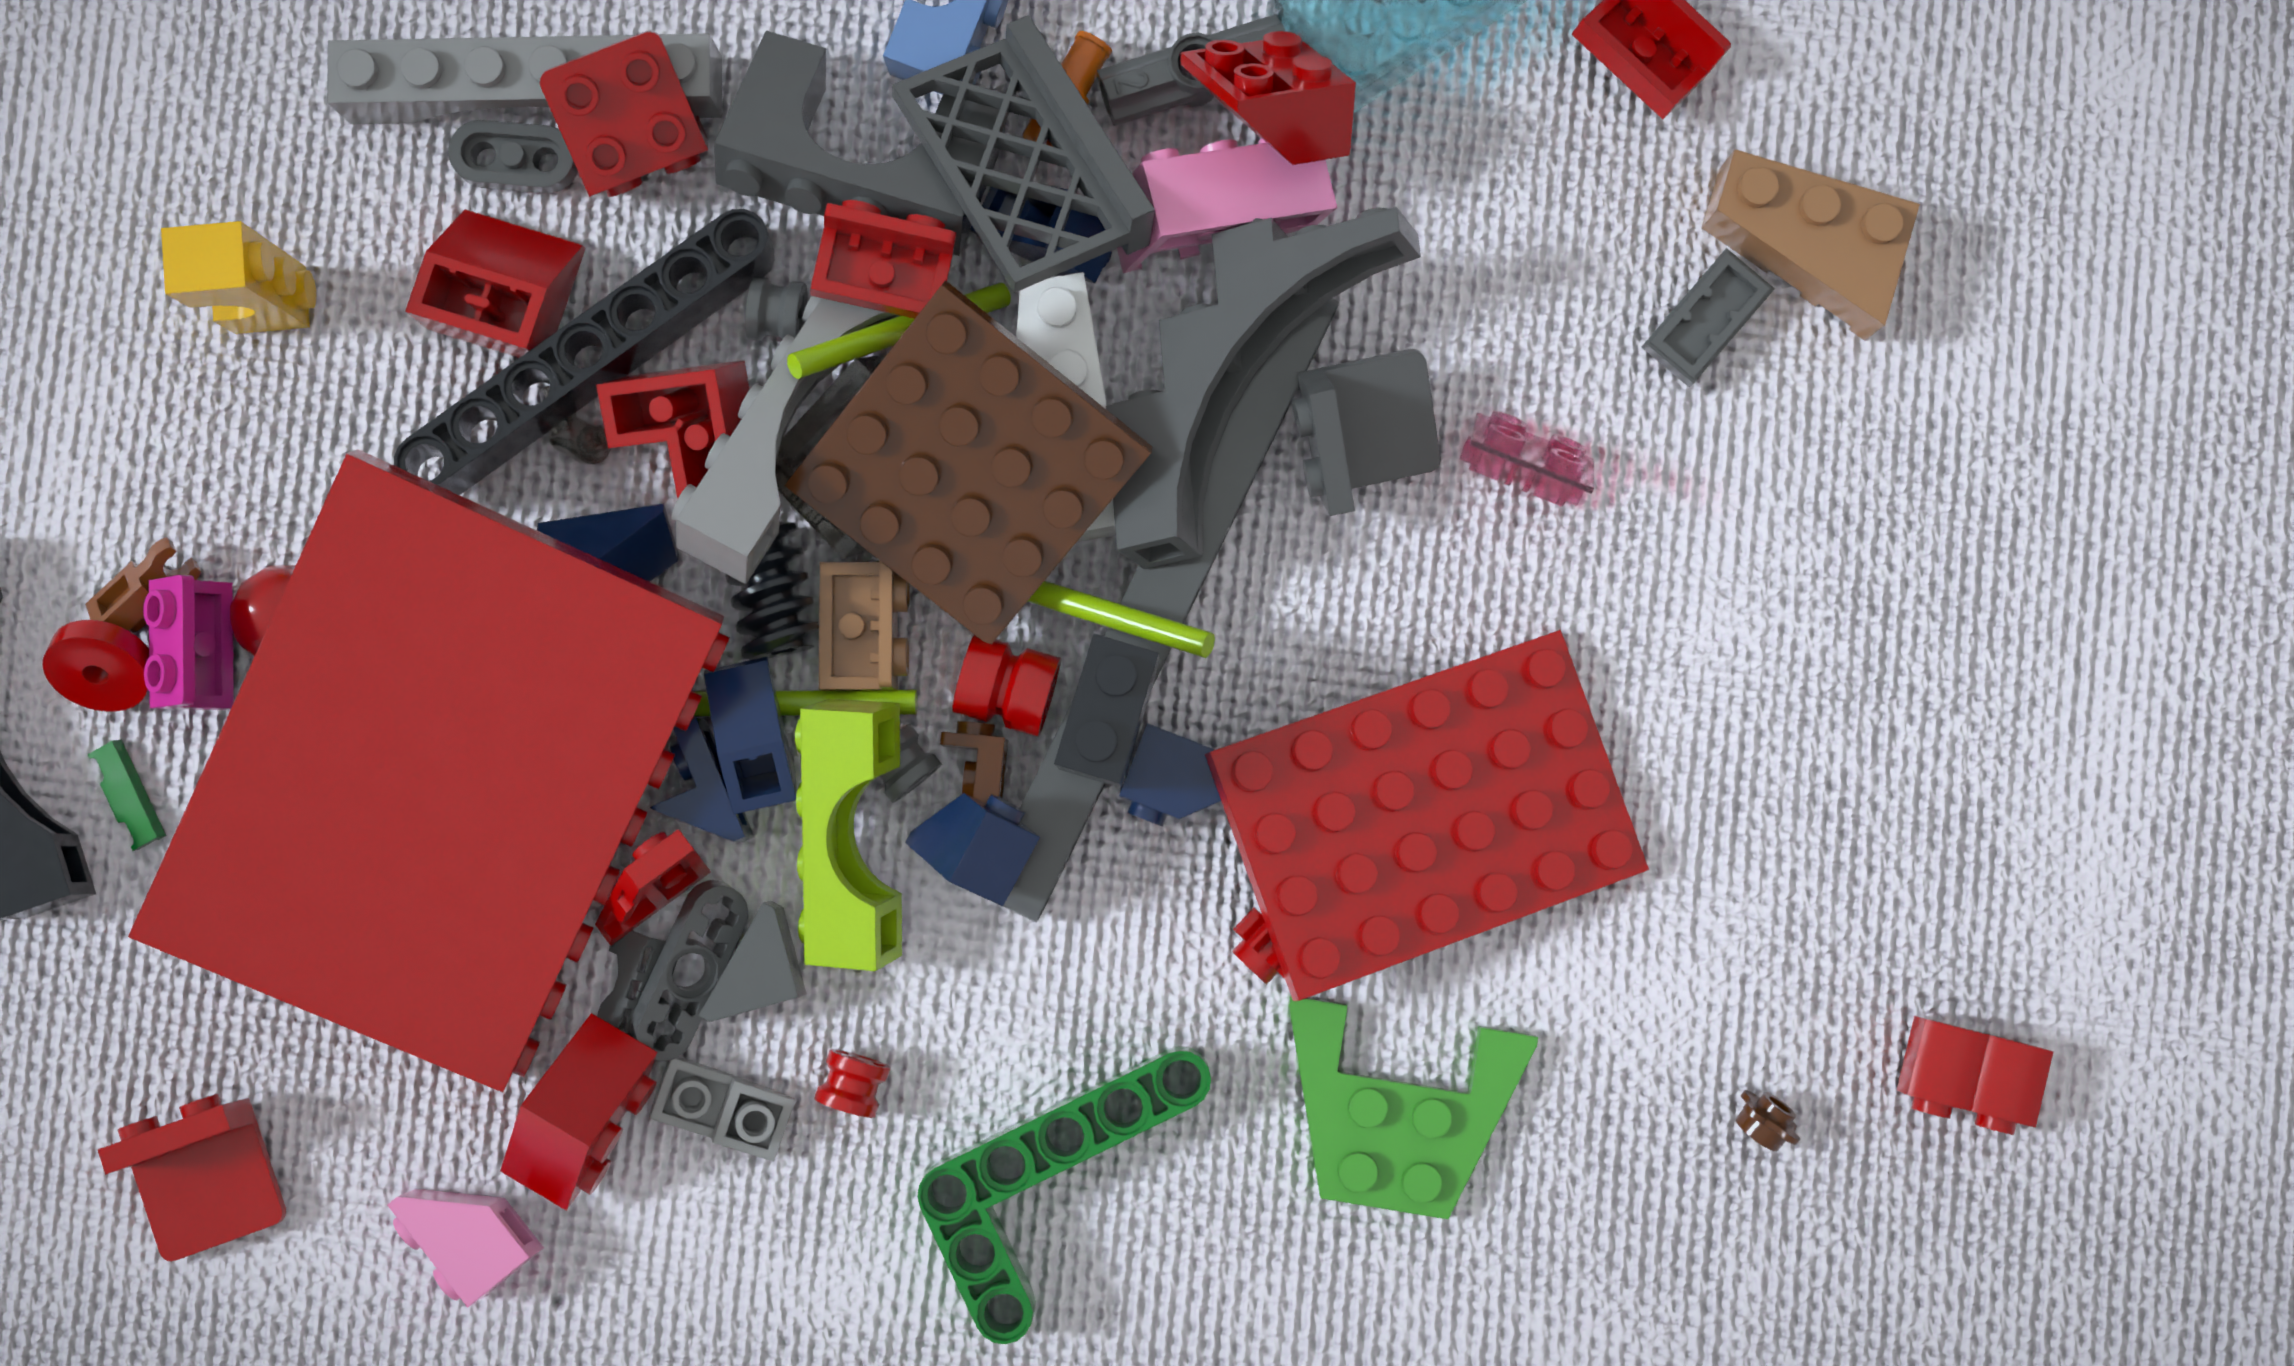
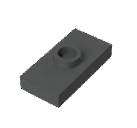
[1641,248,1775,387]

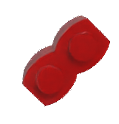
[1896,1016,2054,1135]

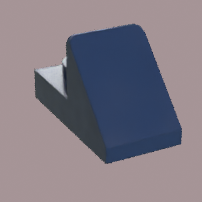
[650,718,755,842]

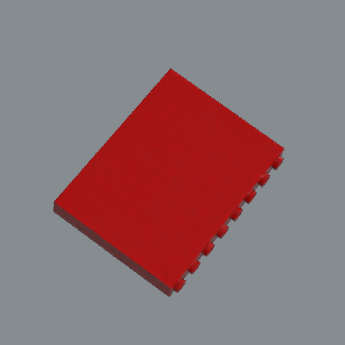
[128,449,730,1093]

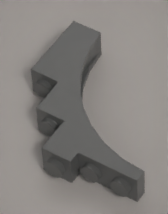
[1106,207,1421,569]

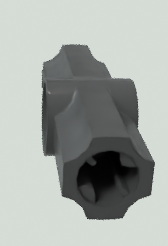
[1097,14,1285,126]

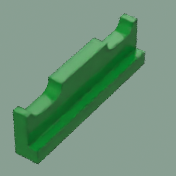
[88,739,167,851]

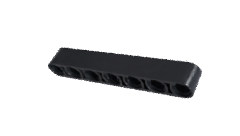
[394,209,775,495]

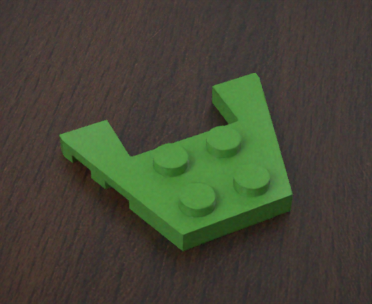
[1288,995,1538,1219]

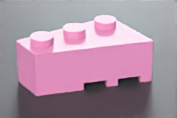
[1117,138,1337,273]

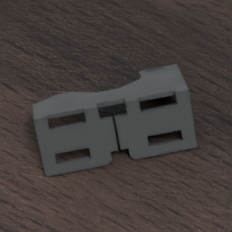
[597,930,678,1035]

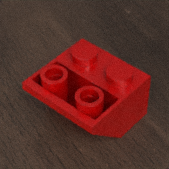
[1181,31,1356,165]
[405,209,586,358]

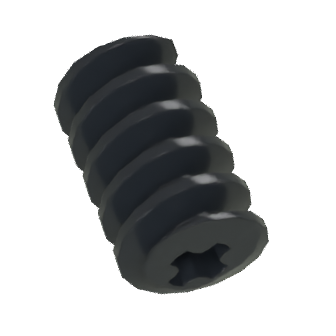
[725,521,819,660]

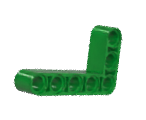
[917,1046,1211,1344]

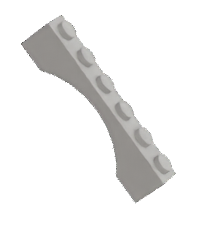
[327,33,722,124]
[671,296,900,584]

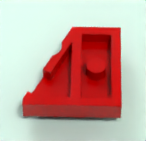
[595,829,711,946]

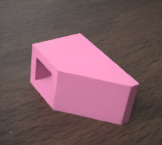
[387,1189,544,1308]

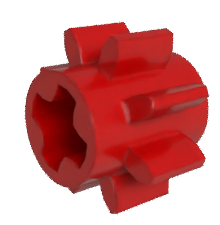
[1232,907,1285,985]

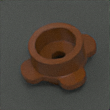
[1735,1090,1801,1152]

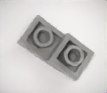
[649,1057,796,1162]

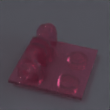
[1459,411,1594,507]

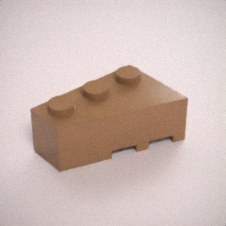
[1702,149,1920,341]

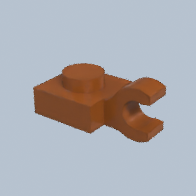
[85,537,201,633]

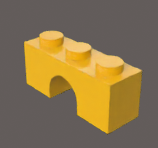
[161,221,317,334]

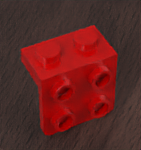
[540,31,708,197]
[97,1094,286,1261]

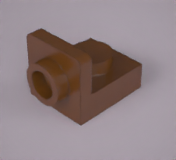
[940,721,1009,803]

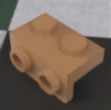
[819,560,910,691]

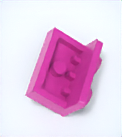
[144,575,234,710]

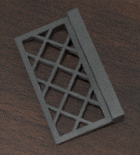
[892,15,1155,293]

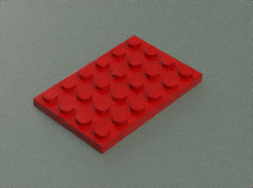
[1205,630,1649,1001]

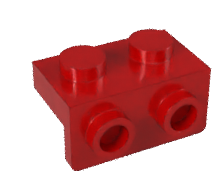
[1571,0,1731,119]
[810,200,956,319]

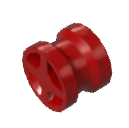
[814,1049,891,1118]

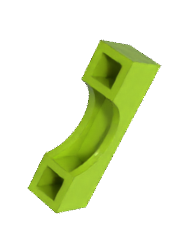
[795,699,902,971]

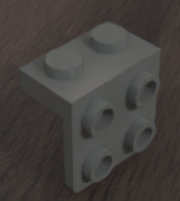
[1292,349,1441,516]

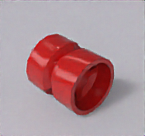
[952,635,1062,737]

